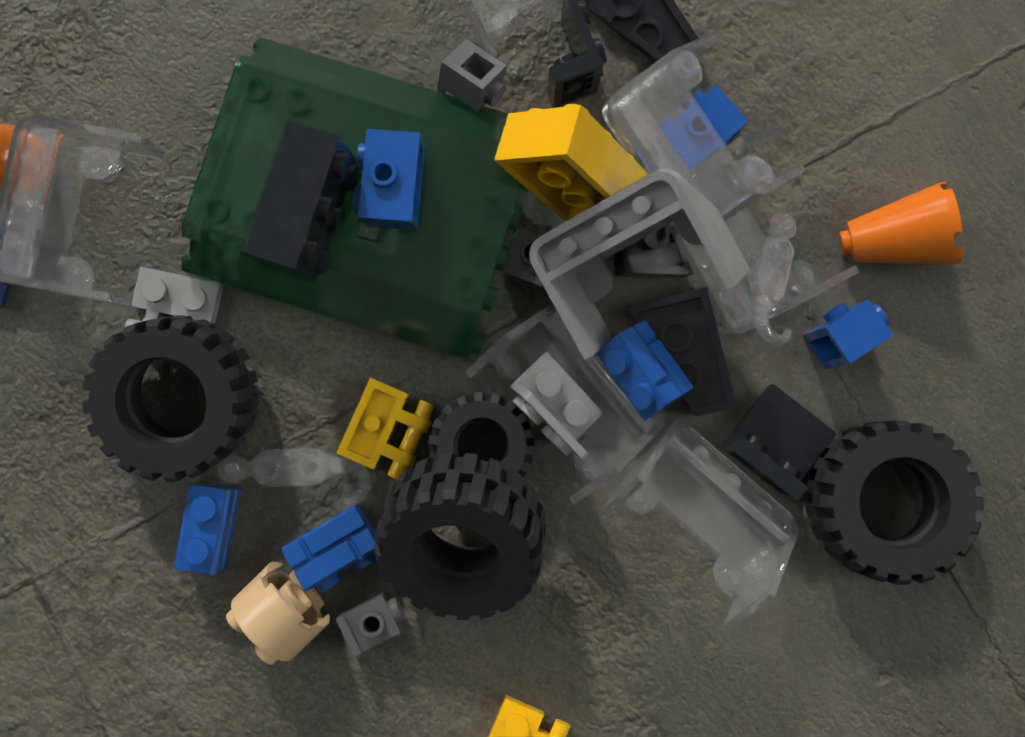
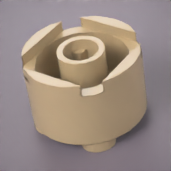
[226,562,330,665]

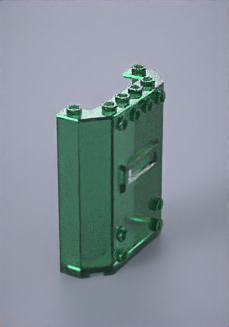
[181,37,529,363]

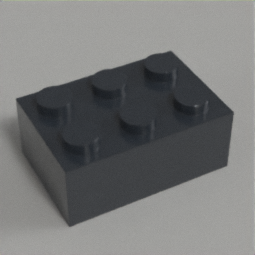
[242,120,360,283]

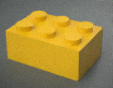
[494,104,648,222]

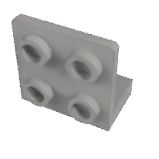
[510,352,604,460]

